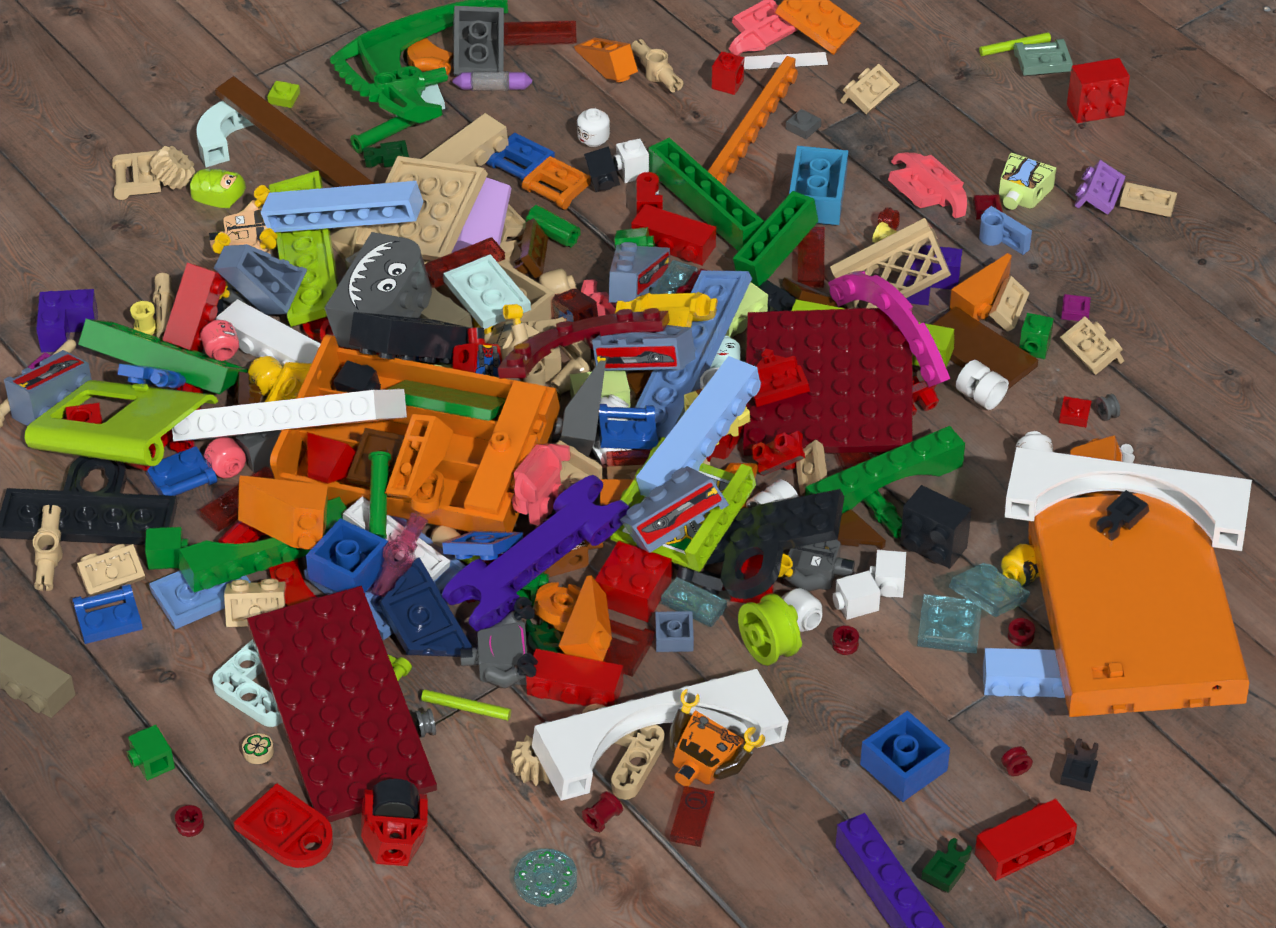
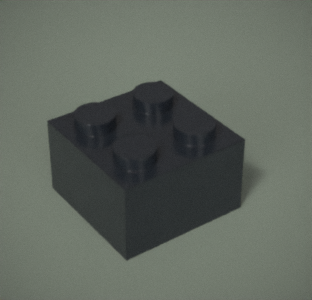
[900,485,972,569]

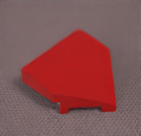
[752,348,810,407]

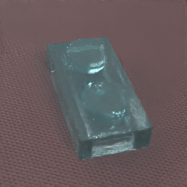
[651,260,697,294]
[661,577,727,627]

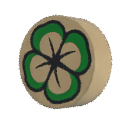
[242,733,274,764]

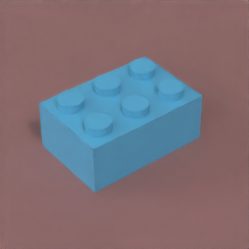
[789,146,848,225]

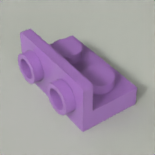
[1074,160,1126,215]

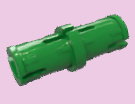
[863,490,902,538]

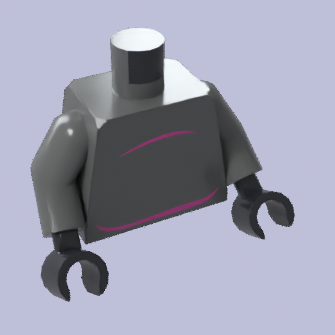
[460,596,538,688]

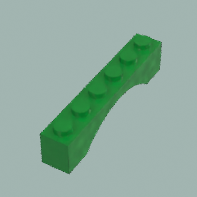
[805,426,965,514]
[179,497,347,593]

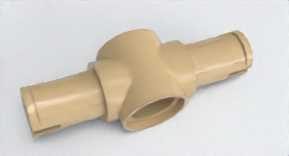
[631,39,683,92]
[33,505,63,591]

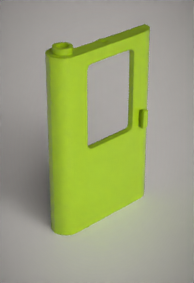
[25,380,219,466]

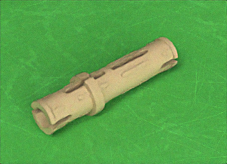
[153,273,175,339]

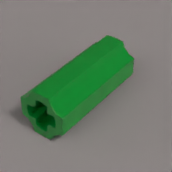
[526,205,581,248]

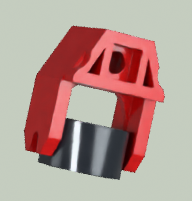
[361,779,428,866]

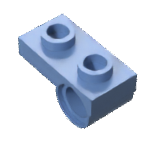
[979,206,1032,255]

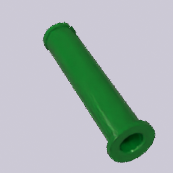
[350,116,417,154]
[368,451,391,539]

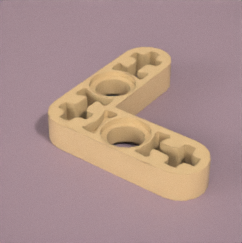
[582,704,665,800]

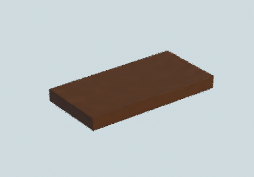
[932,307,1038,390]

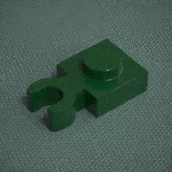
[363,140,409,168]
[525,618,565,654]
[921,838,972,893]

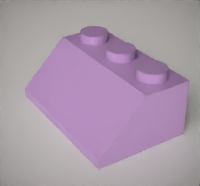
[450,177,512,259]

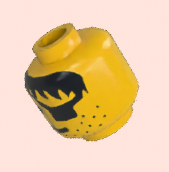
[1001,544,1039,587]

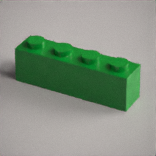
[733,191,818,287]

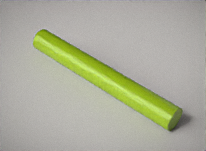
[979,32,1051,56]
[421,689,511,721]

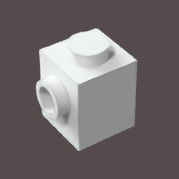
[613,139,649,183]
[870,550,906,598]
[833,571,881,620]

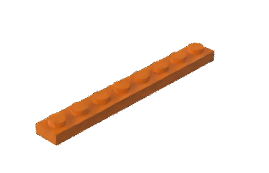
[708,56,798,186]

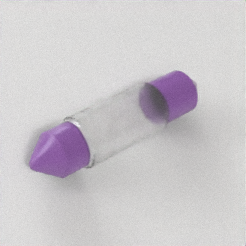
[453,71,532,91]

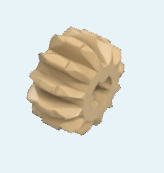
[150,146,196,190]
[511,735,550,786]

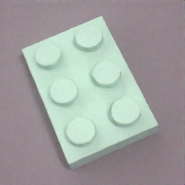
[443,254,531,329]

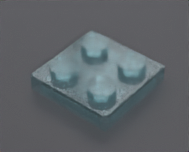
[949,563,1030,617]
[917,594,983,654]

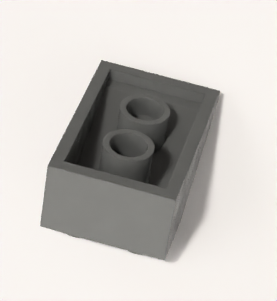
[453,6,504,78]
[551,360,606,457]

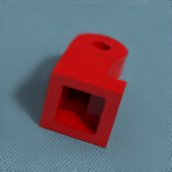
[637,172,663,214]

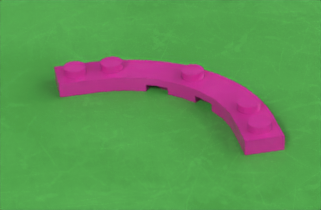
[828,271,950,387]

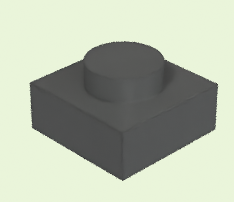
[786,109,821,139]

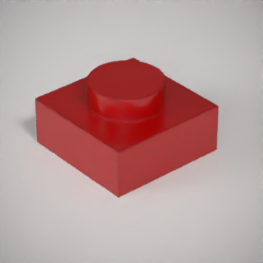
[1059,396,1092,428]

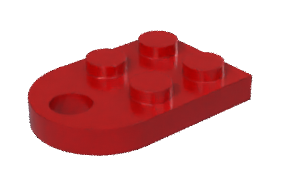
[233,783,333,868]

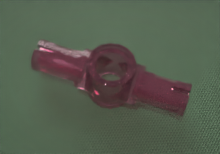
[371,513,428,598]

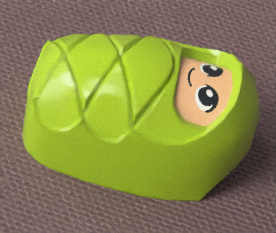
[190,169,246,208]

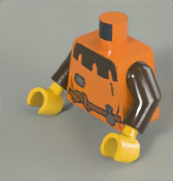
[670,689,765,787]

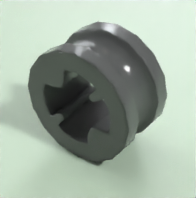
[1096,393,1120,421]
[415,708,436,738]

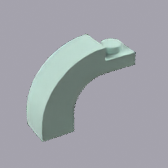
[196,101,254,168]

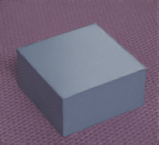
[655,611,694,652]

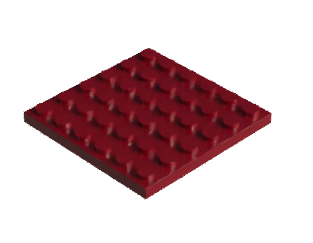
[743,308,913,456]

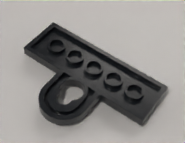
[0,456,178,545]
[672,489,844,599]

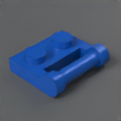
[486,132,555,182]
[598,404,658,449]
[145,446,217,496]
[72,583,143,644]

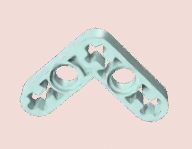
[212,639,282,727]

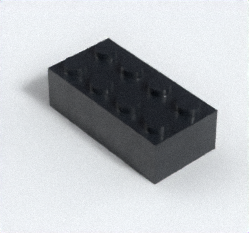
[349,312,471,364]

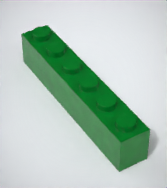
[649,137,764,252]

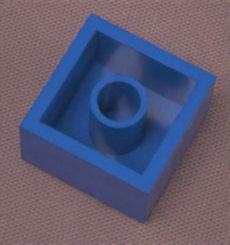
[306,518,391,593]
[860,710,950,802]

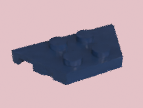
[379,557,473,657]

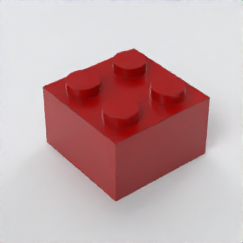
[1067,58,1130,123]
[595,541,672,622]

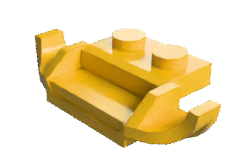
[615,292,718,328]

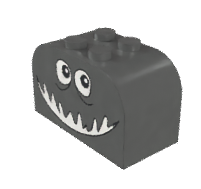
[324,232,432,353]

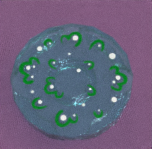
[514,849,577,907]

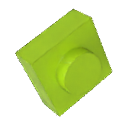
[267,81,300,108]

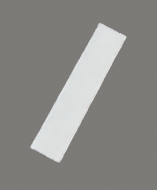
[744,52,828,70]

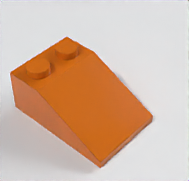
[238,475,328,549]

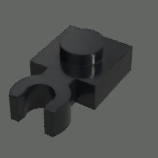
[1096,490,1149,541]
[677,566,726,595]
[1060,738,1098,792]

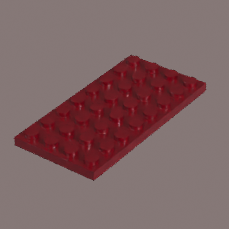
[247,586,437,822]

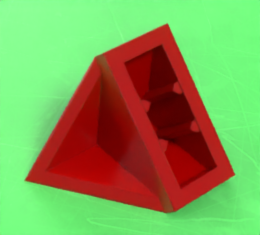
[307,432,356,484]

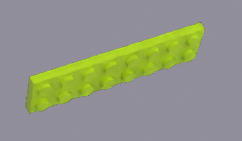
[269,171,338,327]

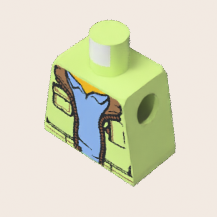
[999,153,1056,210]

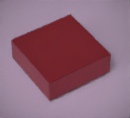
[973,195,1003,220]

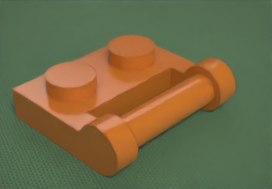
[522,156,591,210]

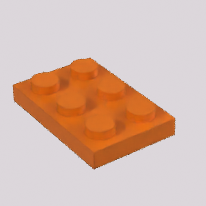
[775,0,861,55]

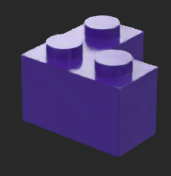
[903,245,963,306]
[36,289,98,353]

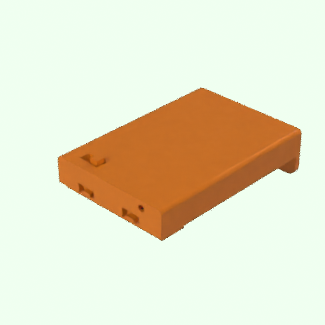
[270,334,560,532]
[1028,493,1250,717]

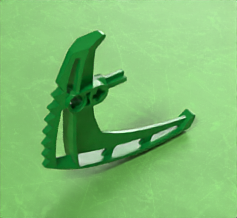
[330,0,508,123]

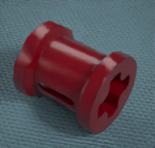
[582,791,623,833]

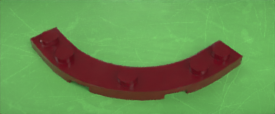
[498,308,670,379]

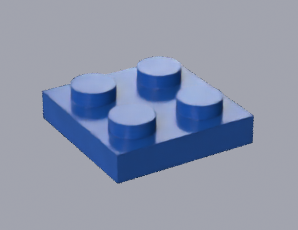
[442,531,523,560]

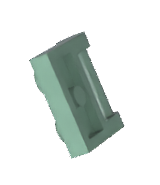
[1014,39,1073,76]

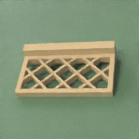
[830,218,951,309]

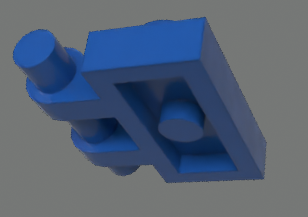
[118,364,186,388]

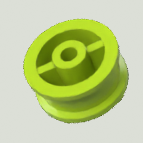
[738,594,802,666]

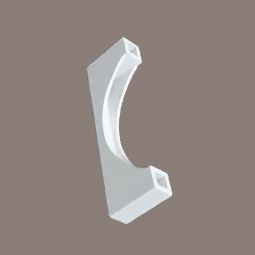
[172,389,407,441]
[1005,447,1252,551]
[532,669,789,801]

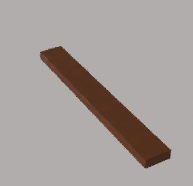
[215,76,375,187]

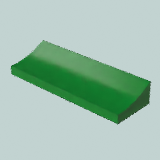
[78,319,249,395]

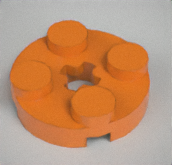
[533,582,582,632]

